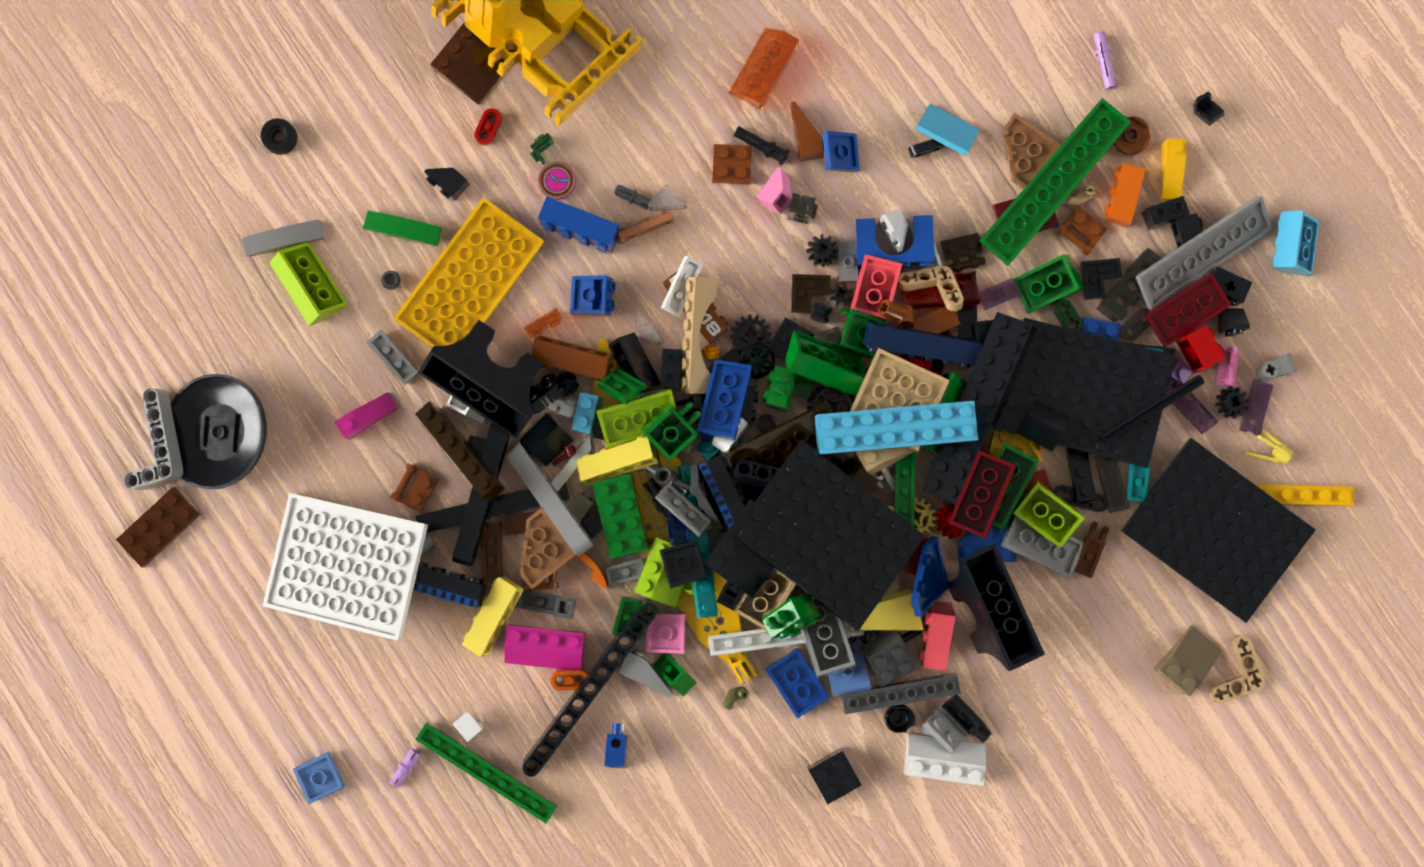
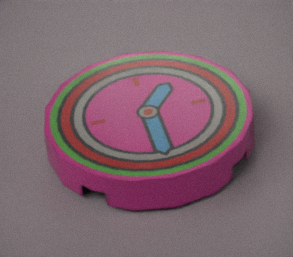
[538,162,576,200]

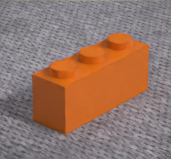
[1104,163,1145,227]

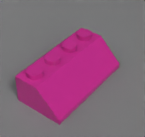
[504,624,586,670]

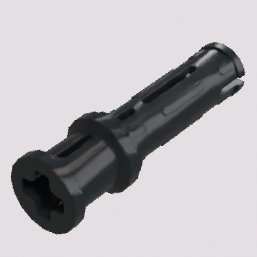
[734,126,790,165]

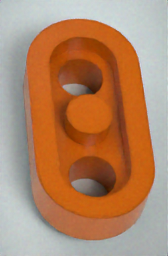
[550,669,588,691]

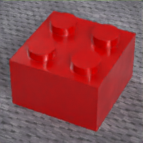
[1175,325,1226,374]

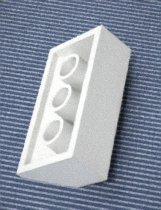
[903,733,986,786]

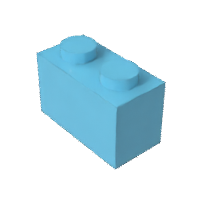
[571,392,604,434]

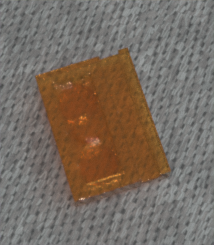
[524,308,563,338]

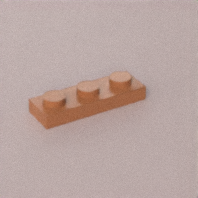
[618,211,674,243]

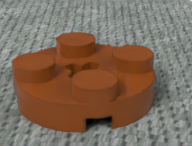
[1113,116,1151,156]

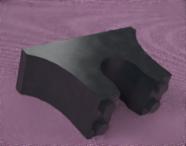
[417,320,544,439]
[946,544,1045,671]

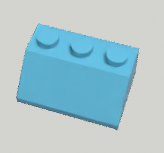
[1273,211,1320,276]

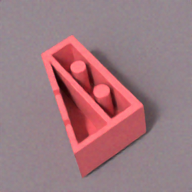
[919,601,956,671]

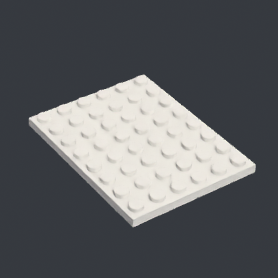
[263,493,428,641]

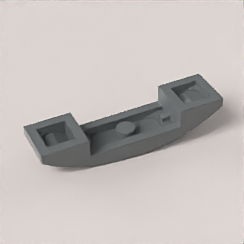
[514,590,576,619]

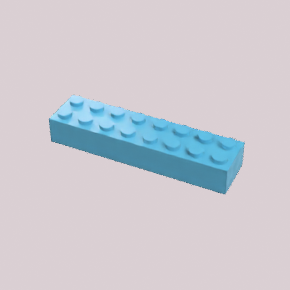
[814,401,978,455]

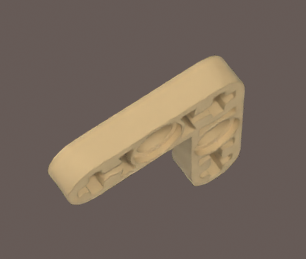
[897,266,964,311]
[1209,635,1265,703]

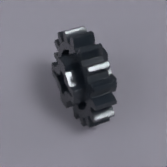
[730,314,772,355]

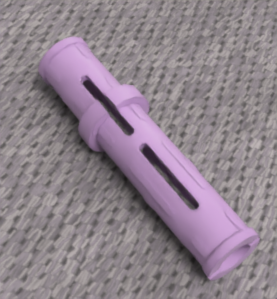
[1093,31,1117,90]

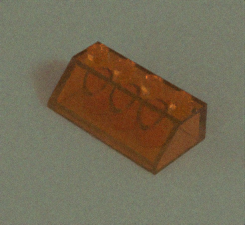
[729,28,799,111]

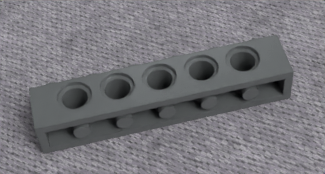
[840,673,961,714]

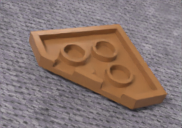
[1003,113,1061,189]
[520,508,576,590]

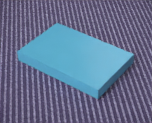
[915,103,980,156]

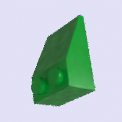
[1012,254,1085,314]

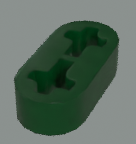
[1054,300,1083,331]

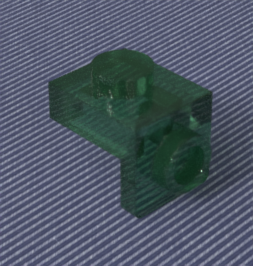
[530,133,554,165]

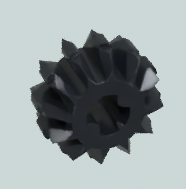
[806,234,839,267]
[1215,386,1250,419]

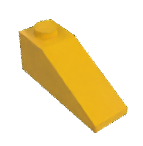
[1161,138,1186,200]

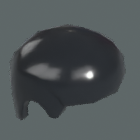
[884,704,915,733]

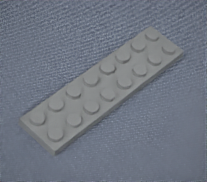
[1135,196,1273,310]

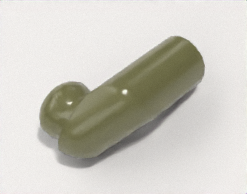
[723,686,749,710]

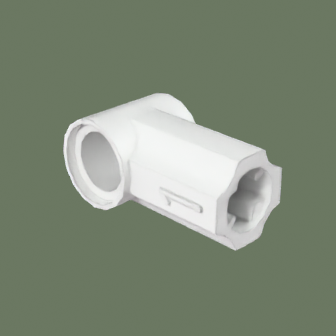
[712,418,749,452]

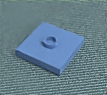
[828,652,871,696]
[293,751,346,804]

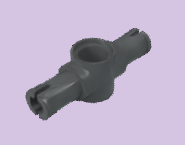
[641,464,691,496]

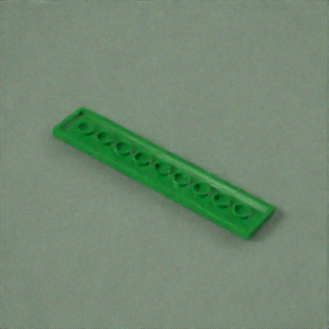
[979,98,1131,266]

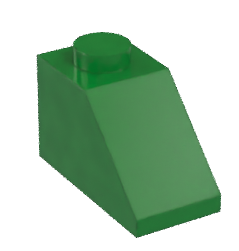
[653,653,697,697]

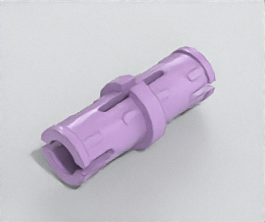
[389,748,421,788]

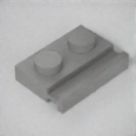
[923,705,968,753]

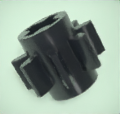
[830,283,853,307]
[556,372,579,396]

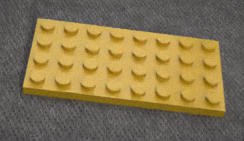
[393,197,545,348]

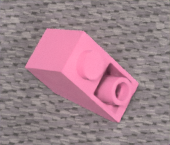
[757,167,792,214]

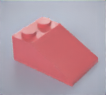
[850,254,902,321]

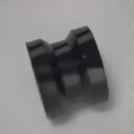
[810,303,833,324]

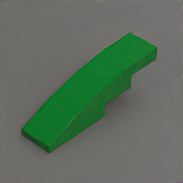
[363,210,443,246]

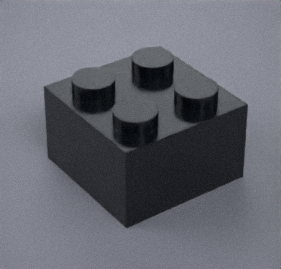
[807,748,862,805]

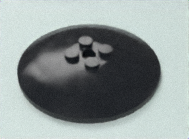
[166,374,267,489]

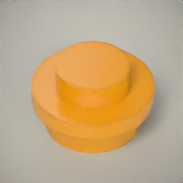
[701,345,720,359]

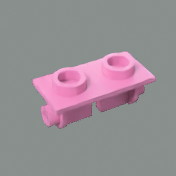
[1216,347,1239,387]

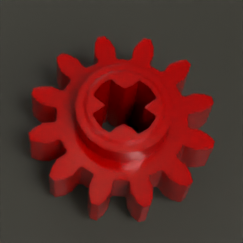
[935,504,963,539]

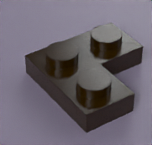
[791,274,831,314]

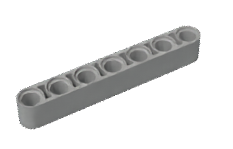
[505,442,594,557]

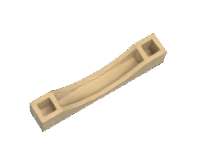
[680,276,717,394]

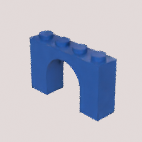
[856,215,935,268]

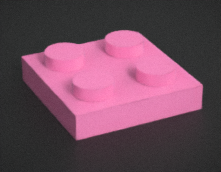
[646,613,686,654]

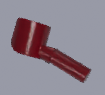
[552,445,576,466]

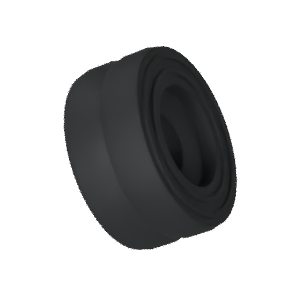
[260,118,298,155]

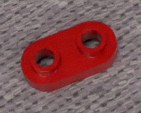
[474,108,502,146]

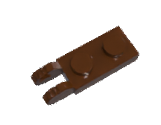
[1074,522,1109,578]

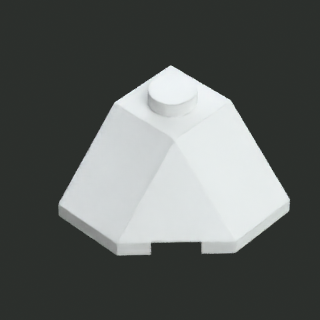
[878,209,909,255]

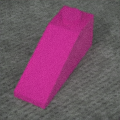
[335,393,398,440]

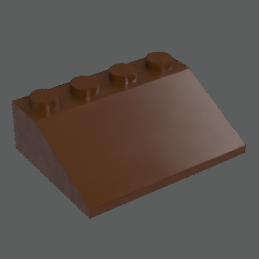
[430,23,515,105]

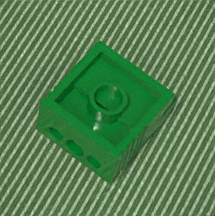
[829,308,887,359]

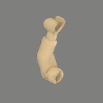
[1059,186,1095,207]

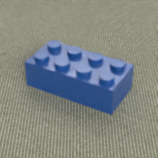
[538,197,620,253]

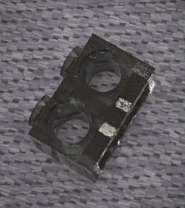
[787,193,818,224]

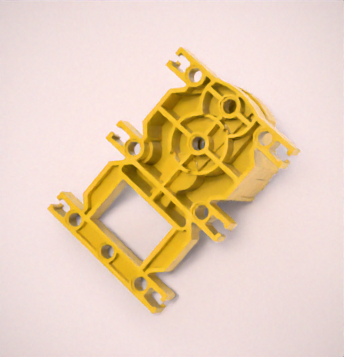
[431,0,643,127]

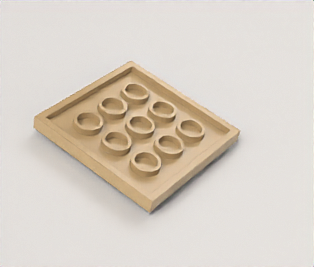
[850,348,950,452]

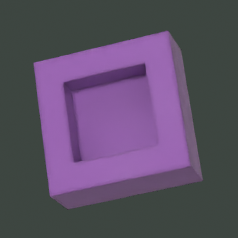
[1171,359,1193,385]

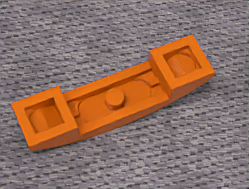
[576,553,608,589]

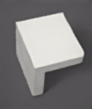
[453,712,485,742]

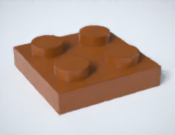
[712,144,752,185]

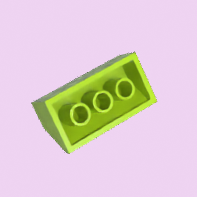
[269,242,348,326]

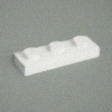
[661,256,703,317]

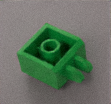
[762,366,798,412]
[642,402,701,461]
[762,595,821,639]

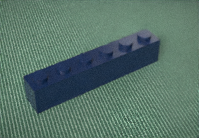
[863,321,982,368]

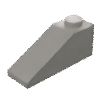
[618,649,673,698]

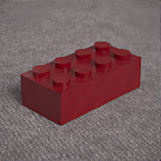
[948,450,1017,539]

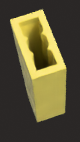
[845,588,924,631]

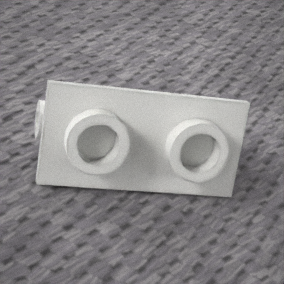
[541,394,578,419]

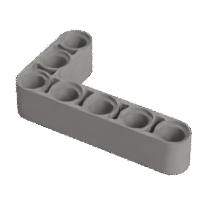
[124,388,183,490]

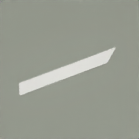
[552,435,591,491]

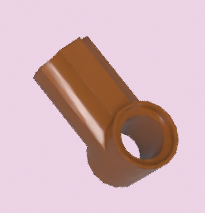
[878,299,914,329]

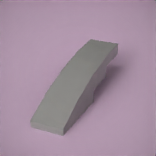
[241,220,324,257]

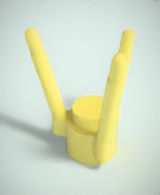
[1245,429,1293,464]

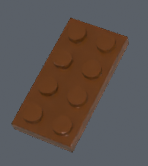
[116,487,201,568]

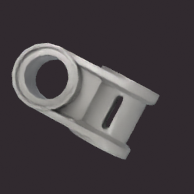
[1256,353,1297,381]

